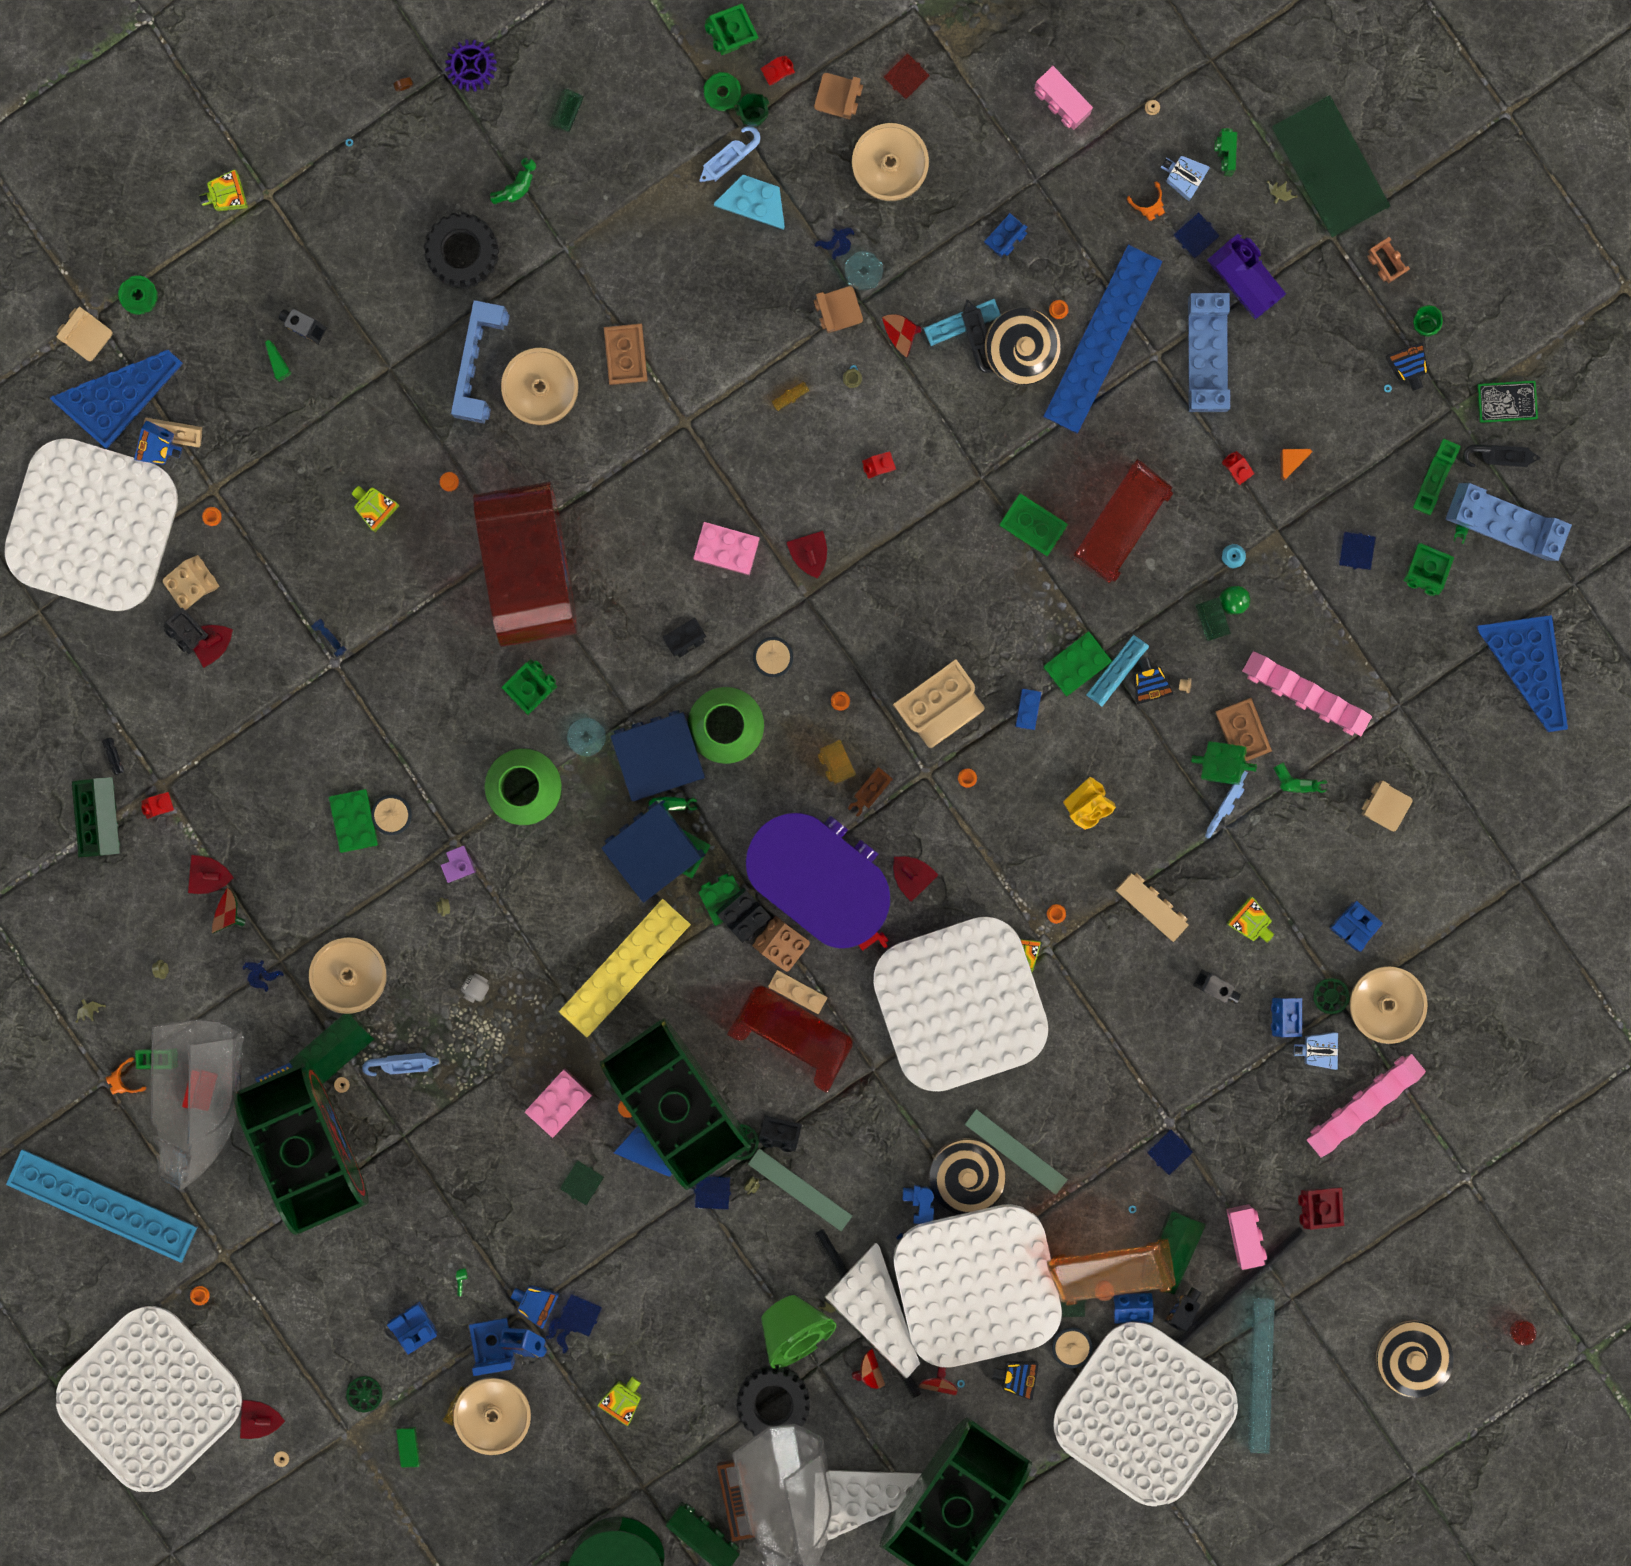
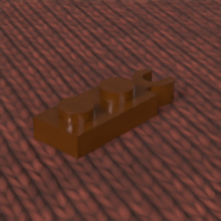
[848,767,893,817]

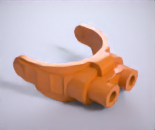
[1127,182,1165,221]
[106,1057,146,1095]

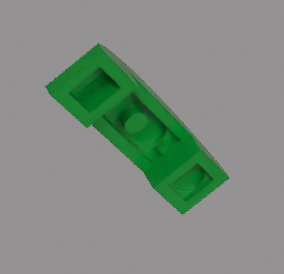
[1413,438,1461,516]

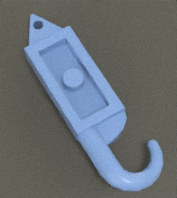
[700,126,760,182]
[1205,771,1248,838]

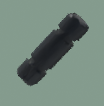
[102,737,124,775]

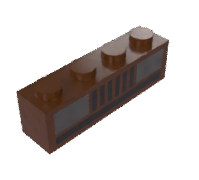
[717,1458,758,1542]

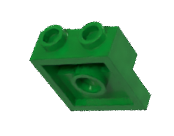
[705,4,759,56]
[1214,128,1237,177]
[1403,543,1454,596]
[501,659,557,715]
[698,873,740,926]

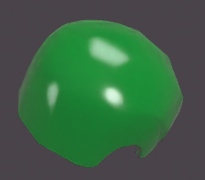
[1413,305,1443,337]
[1219,586,1251,615]

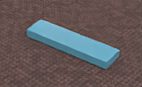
[923,299,1001,346]
[1086,635,1149,707]

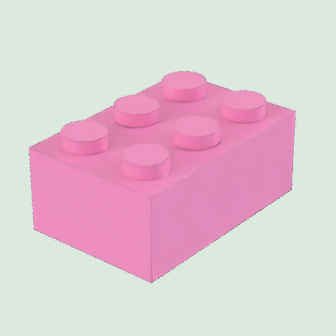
[1034,66,1093,130]
[694,522,760,576]
[525,1068,593,1138]
[1226,1204,1267,1270]

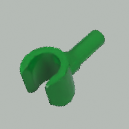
[456,1268,468,1296]

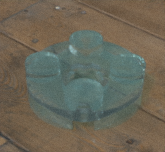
[844,251,883,290]
[567,718,606,756]

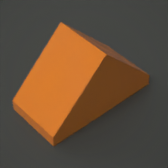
[1281,449,1313,481]

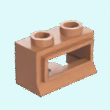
[1367,237,1410,284]

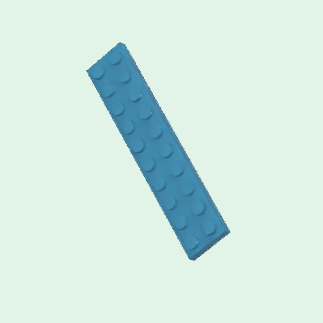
[6,1149,198,1263]

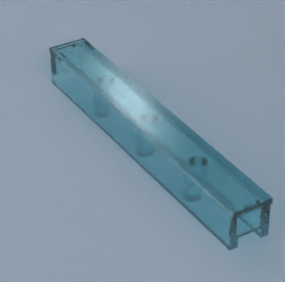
[1248,1297,1275,1454]

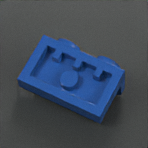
[984,213,1027,258]
[1271,998,1302,1037]
[1114,1293,1154,1324]

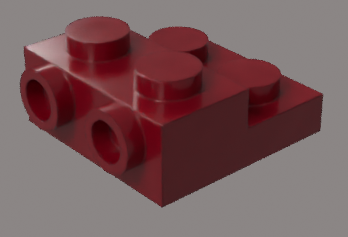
[1298,1187,1344,1230]

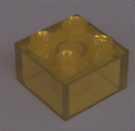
[817,740,856,784]

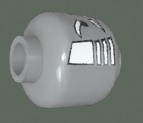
[461,973,489,1003]

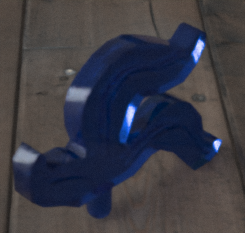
[815,228,854,260]
[243,960,284,992]
[546,1312,577,1353]

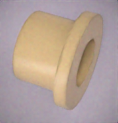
[1145,100,1160,115]
[1179,678,1191,693]
[334,1077,350,1093]
[274,1451,289,1467]

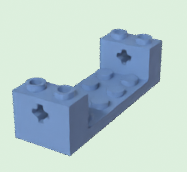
[1188,293,1230,412]
[451,300,510,424]
[1446,483,1572,561]

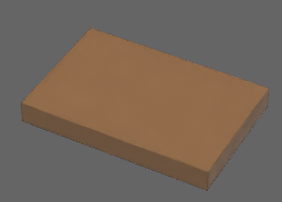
[604,324,648,385]
[1215,698,1272,761]

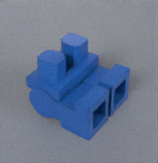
[1329,901,1383,952]
[902,1184,934,1224]
[387,1301,437,1355]

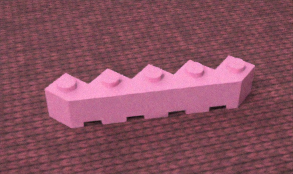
[1242,651,1372,736]
[1307,1054,1426,1158]

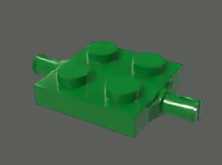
[1191,741,1257,785]

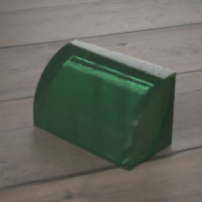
[548,89,584,132]
[1195,597,1231,641]

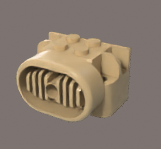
[892,660,985,748]

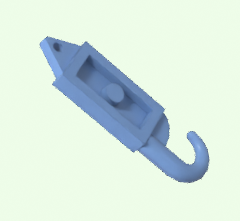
[362,1053,439,1076]

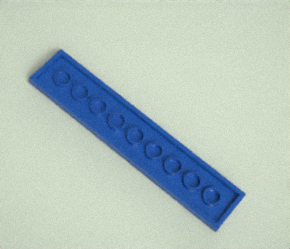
[1043,245,1163,434]

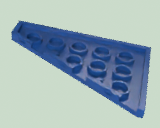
[50,350,183,449]

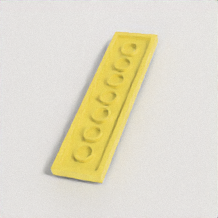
[559,899,691,1038]

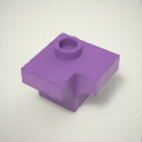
[441,845,476,883]

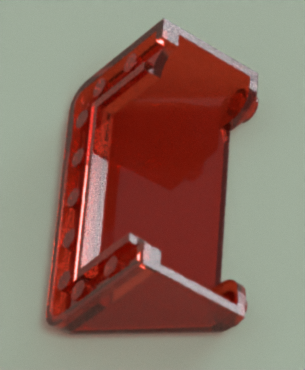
[1071,459,1174,584]
[727,986,853,1093]

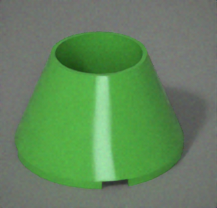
[688,687,764,764]
[485,749,562,825]
[761,1295,836,1368]

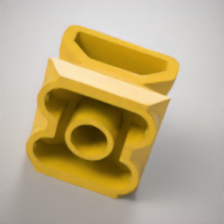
[1063,777,1116,830]

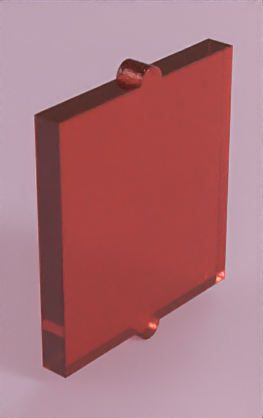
[884,53,930,99]

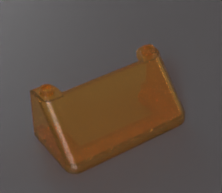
[1047,1239,1176,1305]

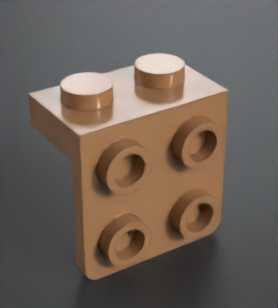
[814,73,863,120]
[813,286,863,334]
[752,915,809,972]

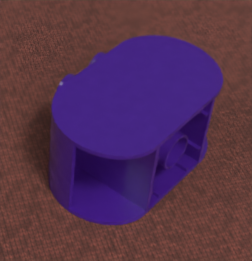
[746,813,890,948]

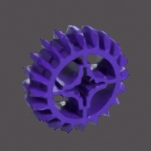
[445,40,497,92]

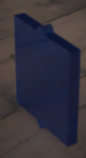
[1174,212,1220,259]
[1339,532,1376,570]
[1147,1129,1193,1175]
[694,1176,731,1210]
[558,1294,602,1337]

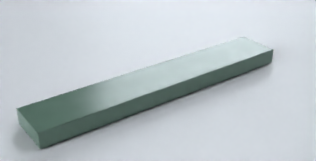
[965,1109,1068,1194]
[748,1148,853,1231]

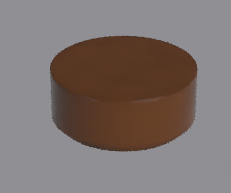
[393,77,413,92]

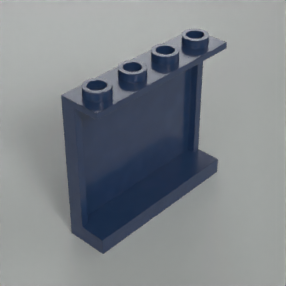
[611,710,705,802]
[602,800,706,903]

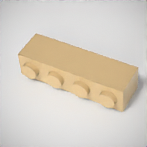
[1115,873,1189,942]

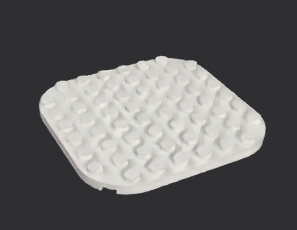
[5,439,178,611]
[874,917,1048,1091]
[893,1204,1062,1367]
[56,1306,242,1492]
[1053,1322,1238,1506]

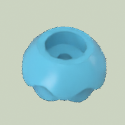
[1222,544,1246,568]

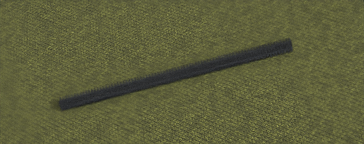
[1175,1227,1306,1347]
[815,1229,922,1398]

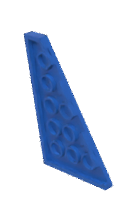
[1476,615,1568,732]

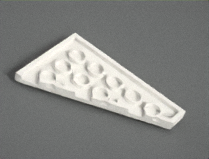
[824,1243,920,1378]
[813,1469,922,1546]

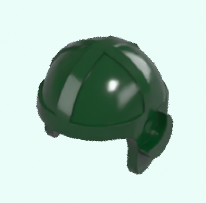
[734,93,769,127]

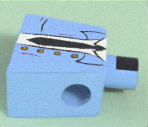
[1161,156,1210,201]
[1294,1032,1338,1070]

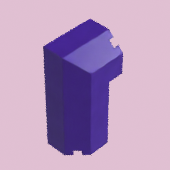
[1207,234,1286,319]

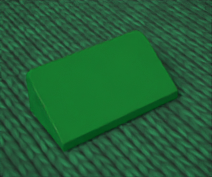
[396,1427,420,1467]

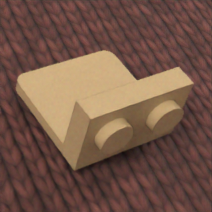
[56,307,113,361]
[163,555,220,610]
[1361,781,1412,831]

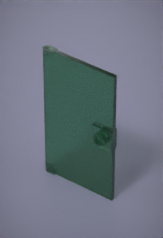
[1271,95,1391,238]

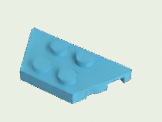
[714,175,785,230]

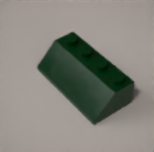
[72,777,120,857]
[289,1013,375,1084]
[1140,1209,1206,1295]
[665,1502,740,1566]

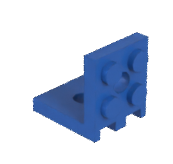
[469,1317,515,1376]

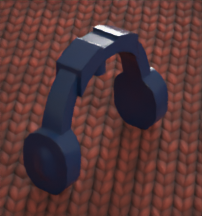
[311,619,347,658]

